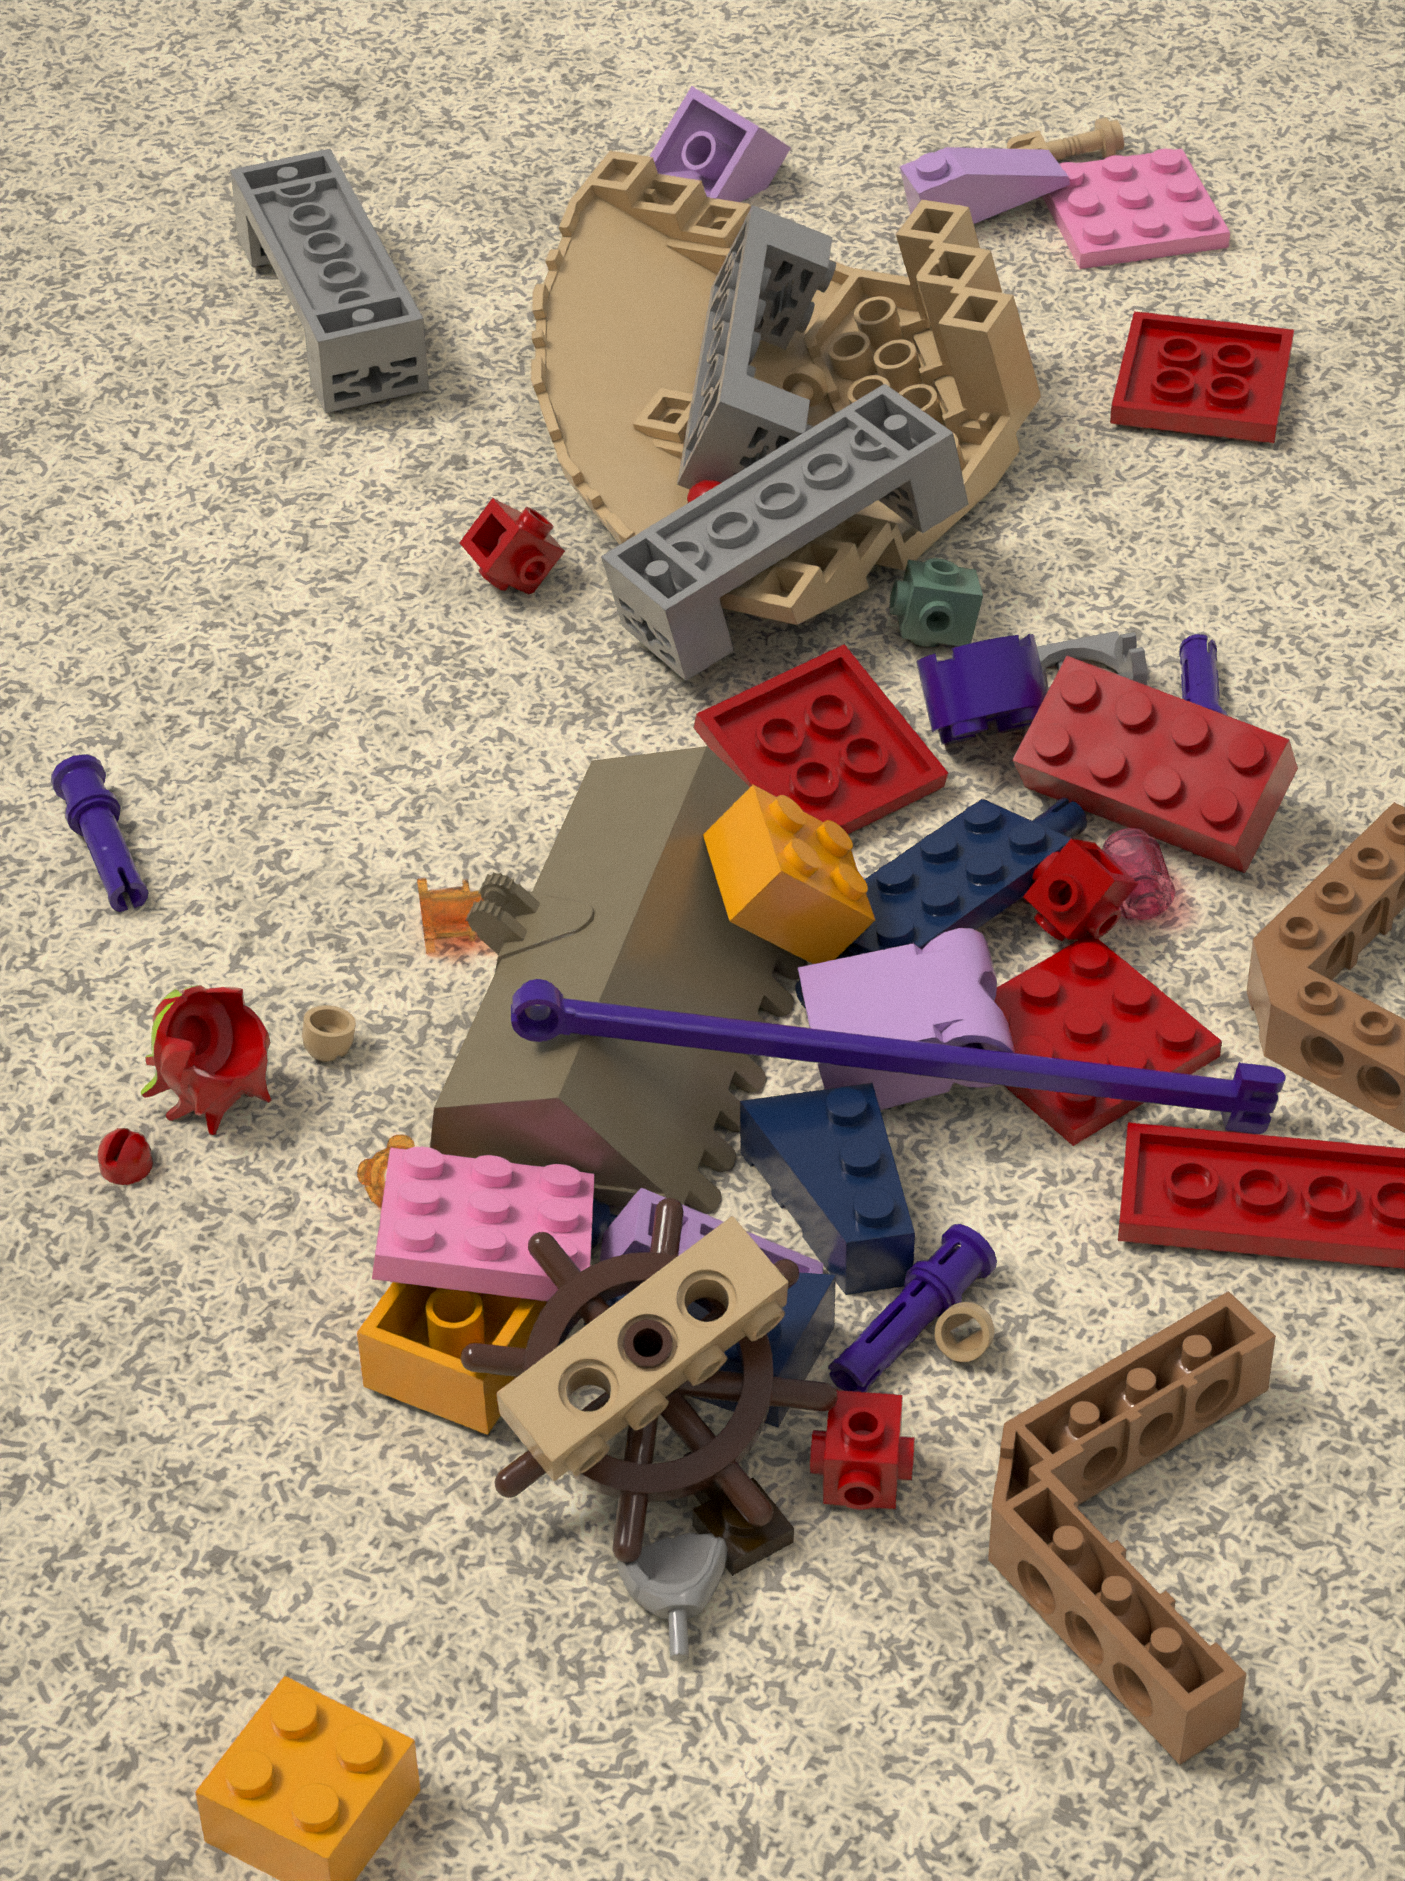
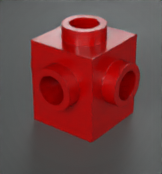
[459,498,565,595]
[1023,839,1138,941]
[810,1390,915,1510]

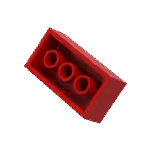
[1012,655,1298,873]

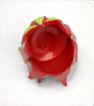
[141,985,272,1135]

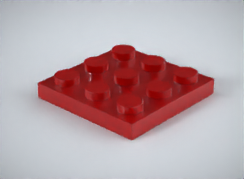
[1110,311,1294,443]
[693,644,949,834]
[994,934,1222,1146]

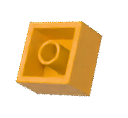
[703,785,875,964]
[357,1282,548,1435]
[195,1676,420,1881]

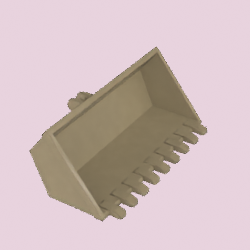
[430,746,808,1213]

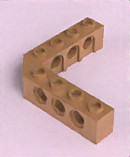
[1247,802,1405,1133]
[988,1291,1276,1765]

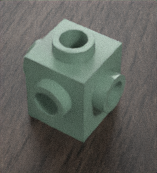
[889,558,983,647]

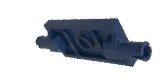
[795,798,1087,1009]

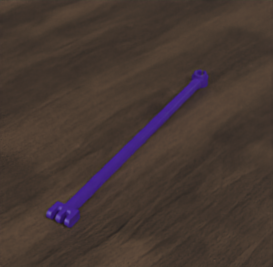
[511,979,1286,1134]

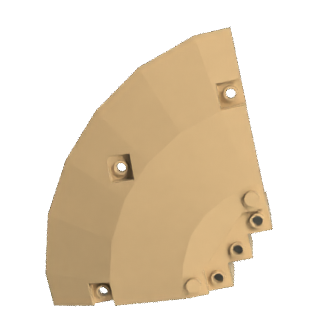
[531,151,1041,625]

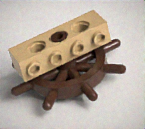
[460,1198,838,1563]

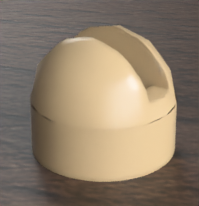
[302,1005,356,1062]
[935,1302,994,1362]

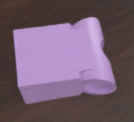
[798,928,1015,1110]

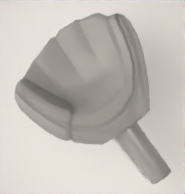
[617,1533,728,1661]

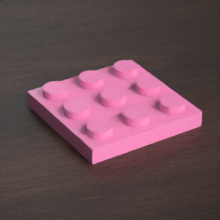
[1042,148,1230,269]
[372,1147,594,1301]

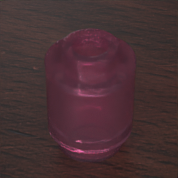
[1102,828,1175,920]

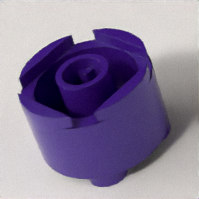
[916,634,1047,745]

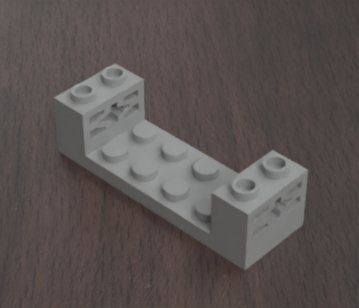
[230,148,429,413]
[677,205,836,489]
[601,384,969,681]

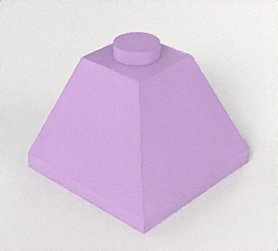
[649,86,791,202]

